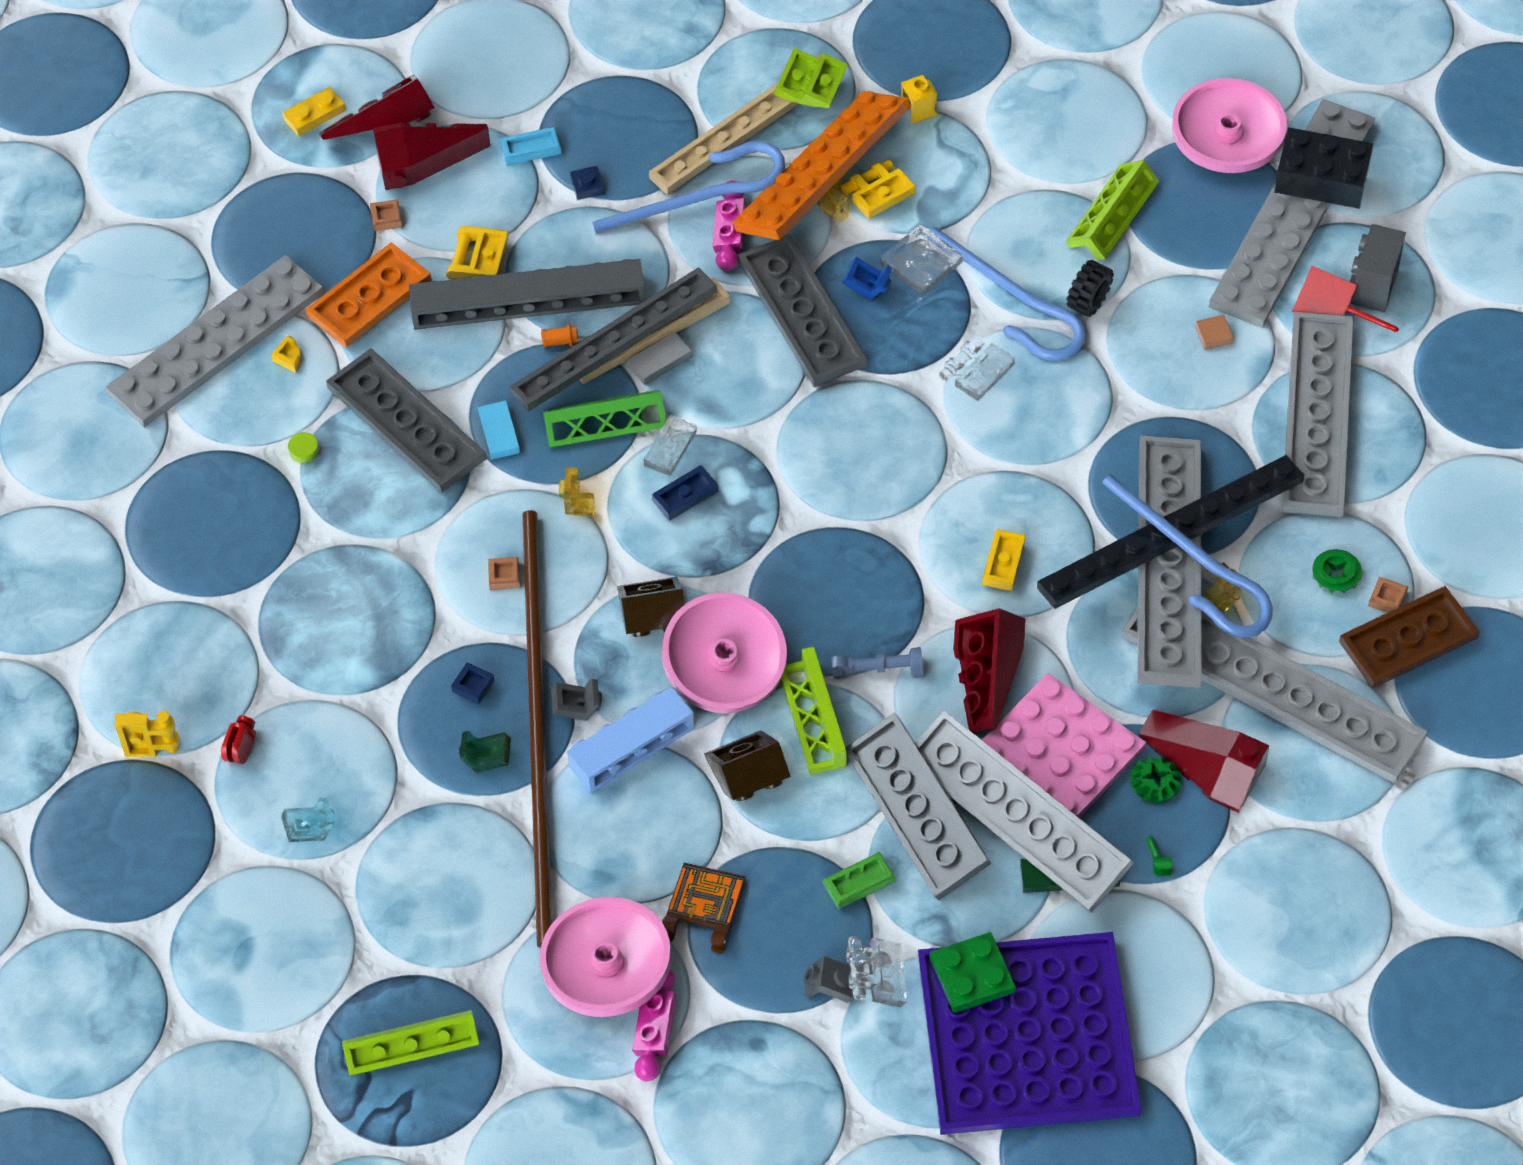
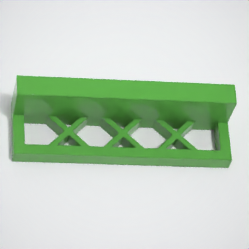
[542,389,667,448]

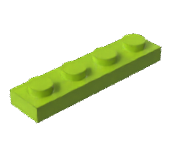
[342,1010,479,1076]

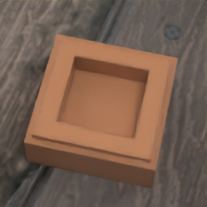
[370,199,402,232]
[1195,315,1233,350]
[488,557,520,590]
[1368,577,1409,613]

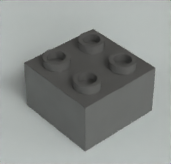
[1350,224,1406,312]

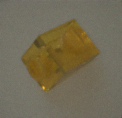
[817,178,849,223]
[559,468,596,516]
[1204,562,1241,612]

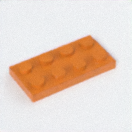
[306,242,432,348]

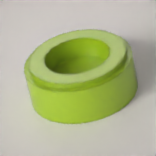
[288,432,319,463]

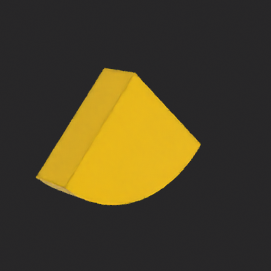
[271,335,301,373]

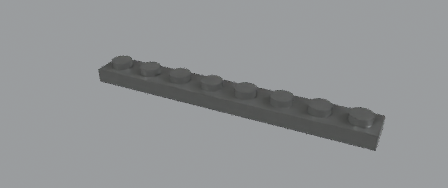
[510,267,717,412]

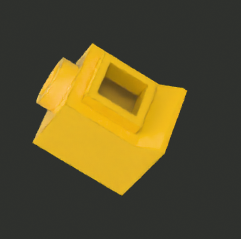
[901,75,938,124]

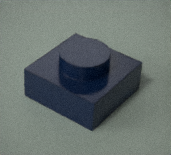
[570,166,605,200]
[451,662,495,704]

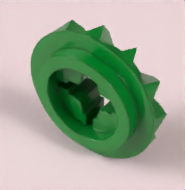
[1312,549,1362,594]
[1130,755,1181,803]

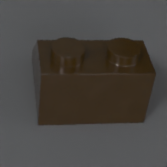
[617,577,685,637]
[704,730,791,801]

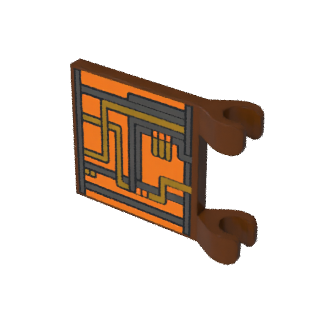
[662,863,746,953]

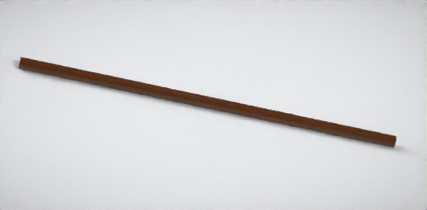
[522,510,552,948]

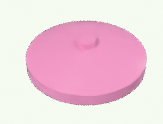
[1172,78,1287,173]
[662,592,787,713]
[540,897,672,1017]

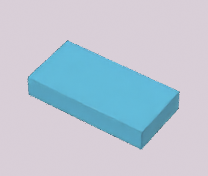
[500,127,562,166]
[477,401,520,460]

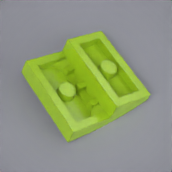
[773,47,848,108]

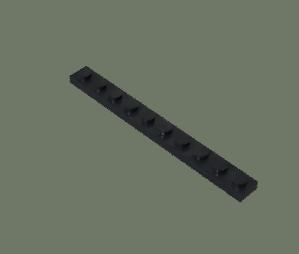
[1037,455,1304,609]

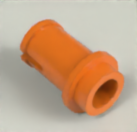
[541,323,579,348]

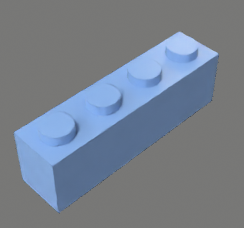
[567,687,694,793]

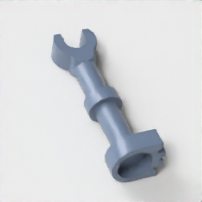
[831,647,924,679]

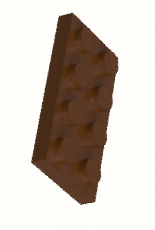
[1339,586,1480,689]

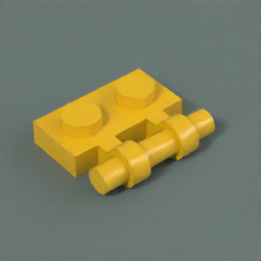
[841,159,916,219]
[114,710,180,757]

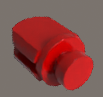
[220,715,256,764]

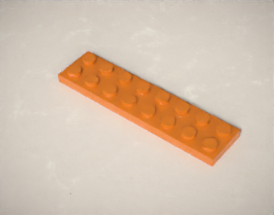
[732,91,911,240]

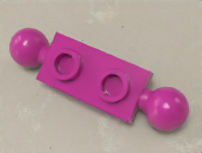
[712,180,747,271]
[632,969,677,1082]

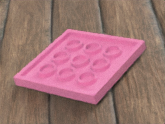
[982,673,1146,819]

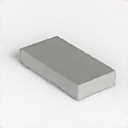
[627,332,692,385]

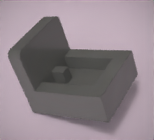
[551,679,602,721]
[804,956,858,1003]

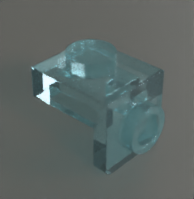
[281,797,335,842]

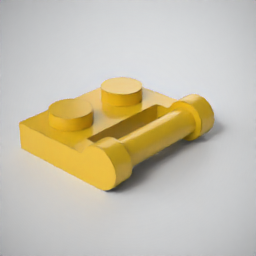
[446,226,509,279]

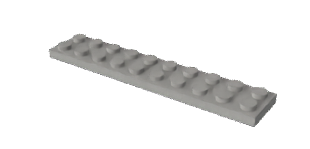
[1209,99,1375,328]
[1137,436,1202,688]
[1121,608,1427,784]

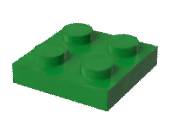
[930,932,1015,1014]

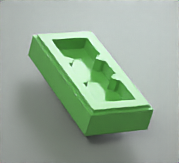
[823,852,895,910]

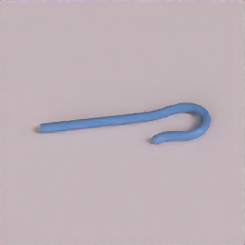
[592,141,785,233]
[929,227,1086,361]
[1102,474,1273,638]

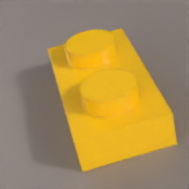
[282,86,346,137]
[982,529,1026,591]

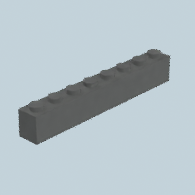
[409,259,645,330]

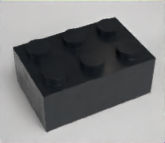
[1274,127,1374,209]

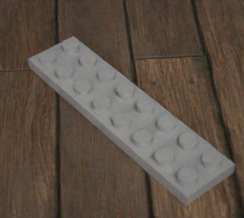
[105,255,324,428]
[1282,312,1353,517]
[916,710,1134,913]

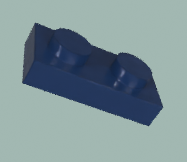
[652,465,719,521]

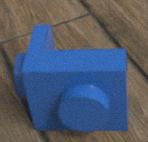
[842,256,892,301]

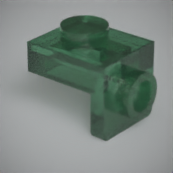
[459,731,511,773]

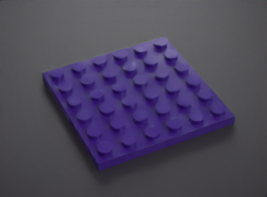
[918,932,1142,1135]

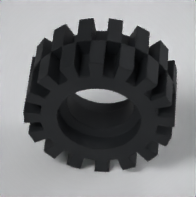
[1066,259,1114,317]

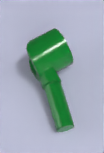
[1145,836,1172,876]

